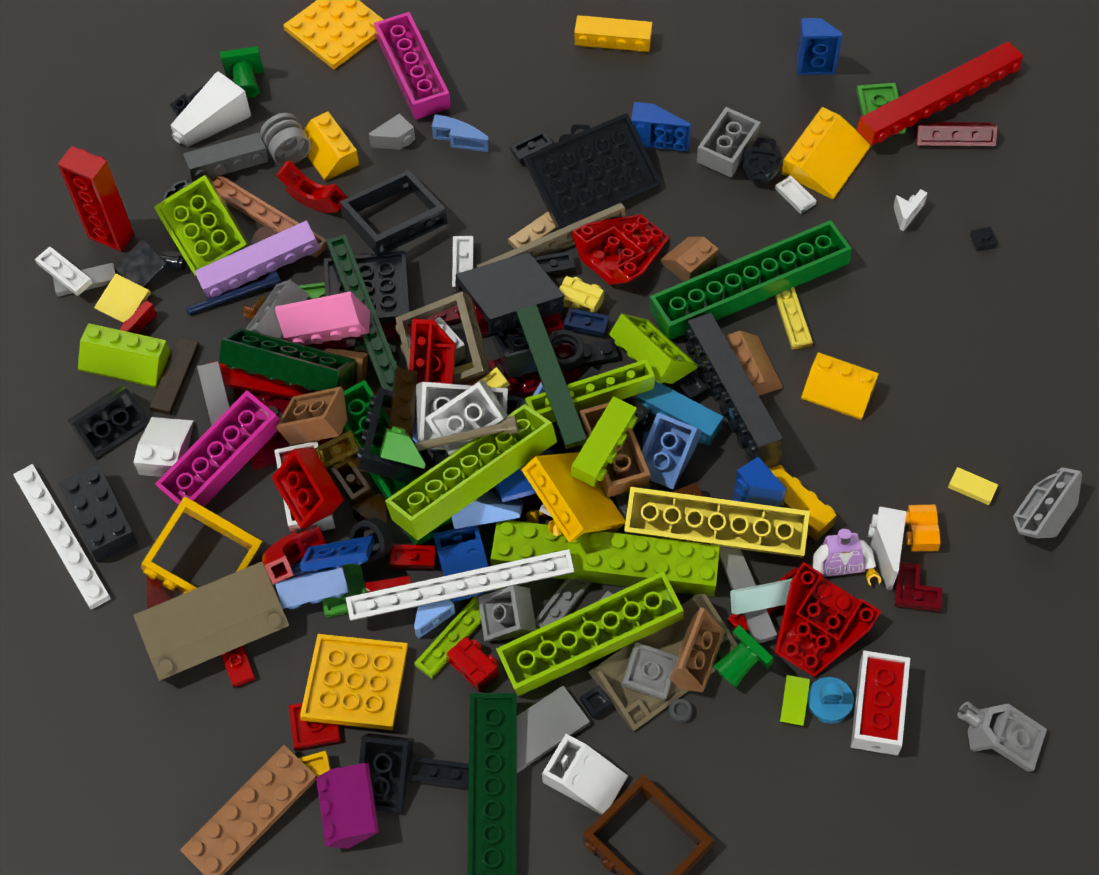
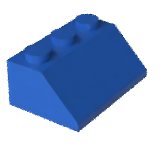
[796,18,842,75]
[492,449,554,503]
[732,456,786,507]

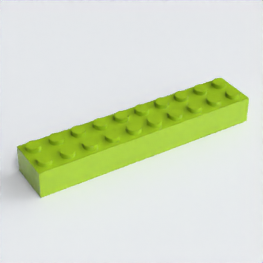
[491,520,720,597]

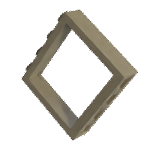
[396,291,491,385]

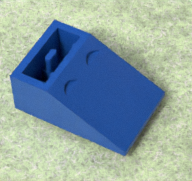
[631,102,691,151]
[433,525,494,602]

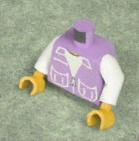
[813,529,881,586]

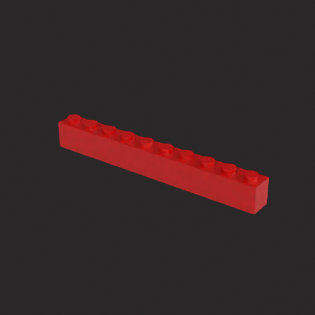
[856,41,1024,146]

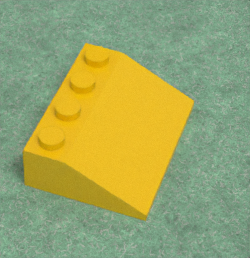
[781,107,871,200]

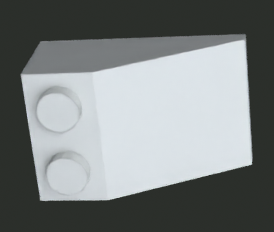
[425,379,508,455]
[133,417,194,477]
[868,507,907,591]

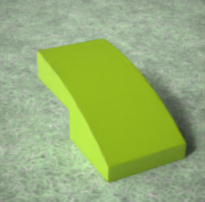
[780,675,810,726]

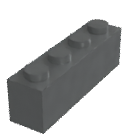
[183,132,268,182]

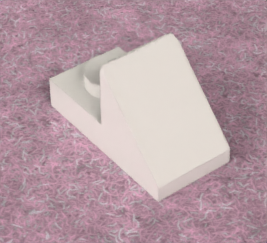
[893,189,927,231]

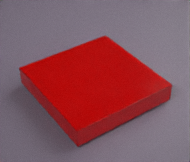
[289,703,341,751]

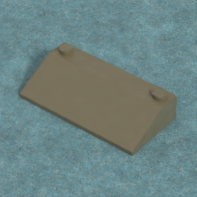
[133,561,289,681]
[589,594,738,731]

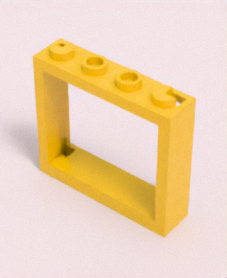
[141,496,262,594]

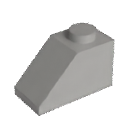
[368,113,415,150]

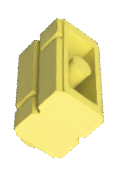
[559,276,604,313]

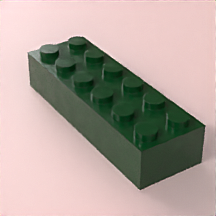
[219,328,356,391]

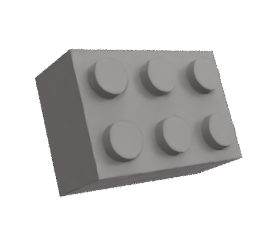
[697,107,761,178]

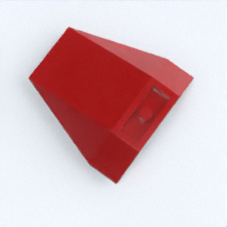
[572,214,670,285]
[774,562,881,677]

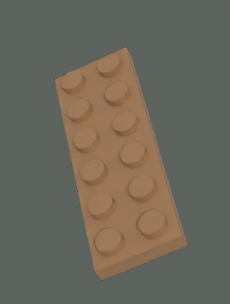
[180,745,317,875]

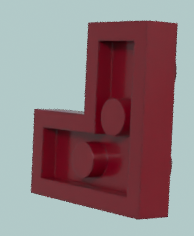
[894,562,942,612]

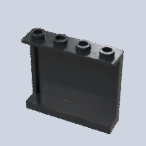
[455,252,564,335]

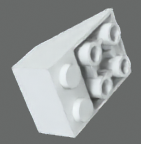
[542,734,628,815]

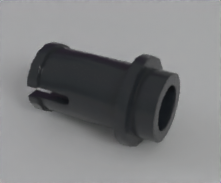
[160,254,186,272]

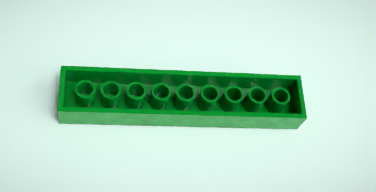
[649,220,852,340]

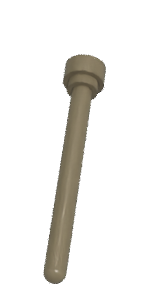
[414,415,519,451]

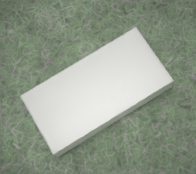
[775,175,817,214]

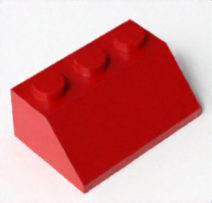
[271,449,344,529]

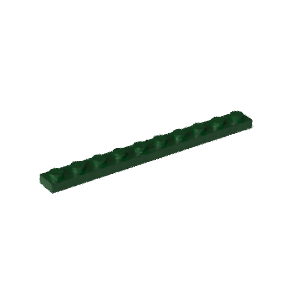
[326,234,397,391]

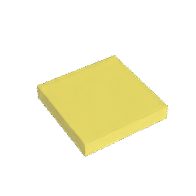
[94,274,151,323]

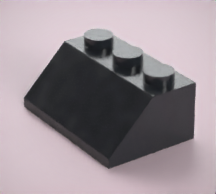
[67,385,149,458]

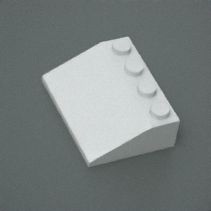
[415,382,508,451]

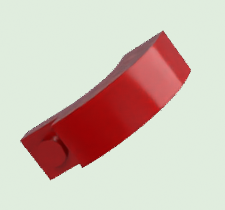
[276,160,348,213]
[262,525,326,585]

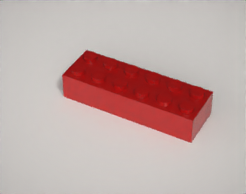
[57,146,134,252]

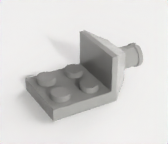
[957,702,1047,772]

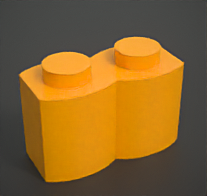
[905,504,940,552]

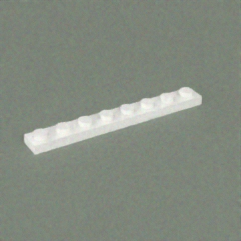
[13,464,111,610]

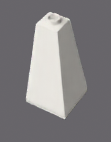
[171,71,251,148]

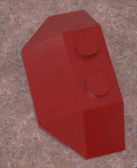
[409,319,456,398]

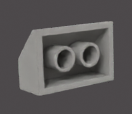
[246,280,309,339]

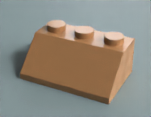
[724,331,782,396]
[276,387,347,445]
[669,608,725,692]

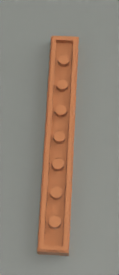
[210,175,328,258]

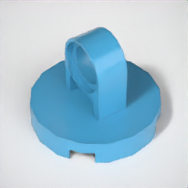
[807,677,854,724]

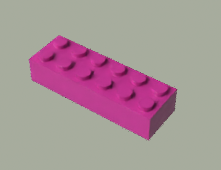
[374,12,451,120]
[155,390,280,519]

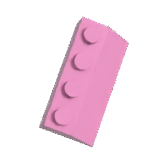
[275,292,370,345]

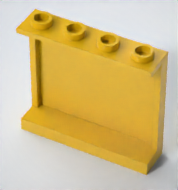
[521,452,626,542]

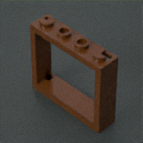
[583,774,714,875]

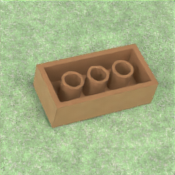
[578,403,651,498]

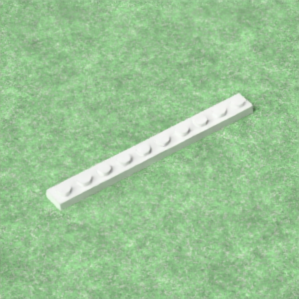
[346,549,574,621]

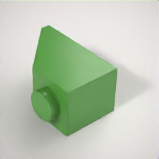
[380,426,425,468]

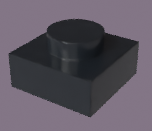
[970,227,997,251]
[580,685,612,718]

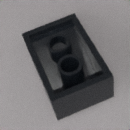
[491,326,537,378]
[359,733,414,813]

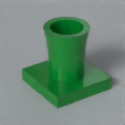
[220,46,264,99]
[713,625,773,689]

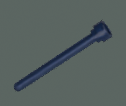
[186,271,281,315]

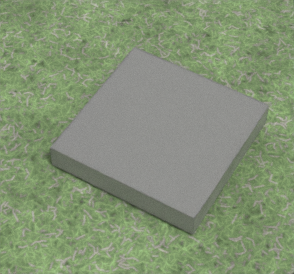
[621,641,677,701]

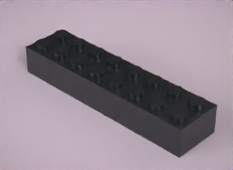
[686,313,783,469]

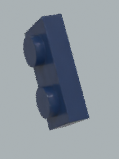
[564,308,609,337]

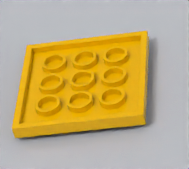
[283,0,384,70]
[300,634,408,730]

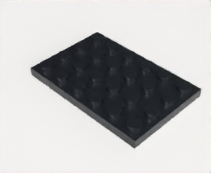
[523,113,662,230]

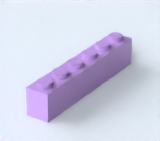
[195,220,320,300]

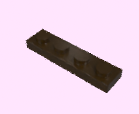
[390,367,417,440]

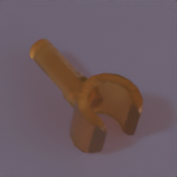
[242,296,266,319]

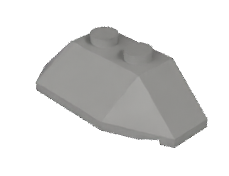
[1013,467,1082,539]

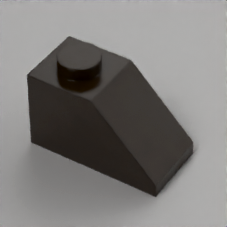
[331,457,372,501]
[352,491,389,533]

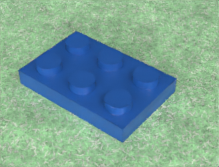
[300,535,375,573]

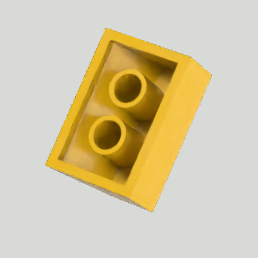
[304,111,359,182]
[801,352,879,420]

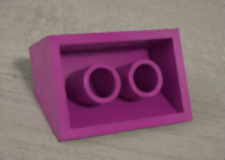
[316,763,379,849]

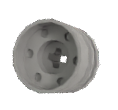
[260,113,311,166]

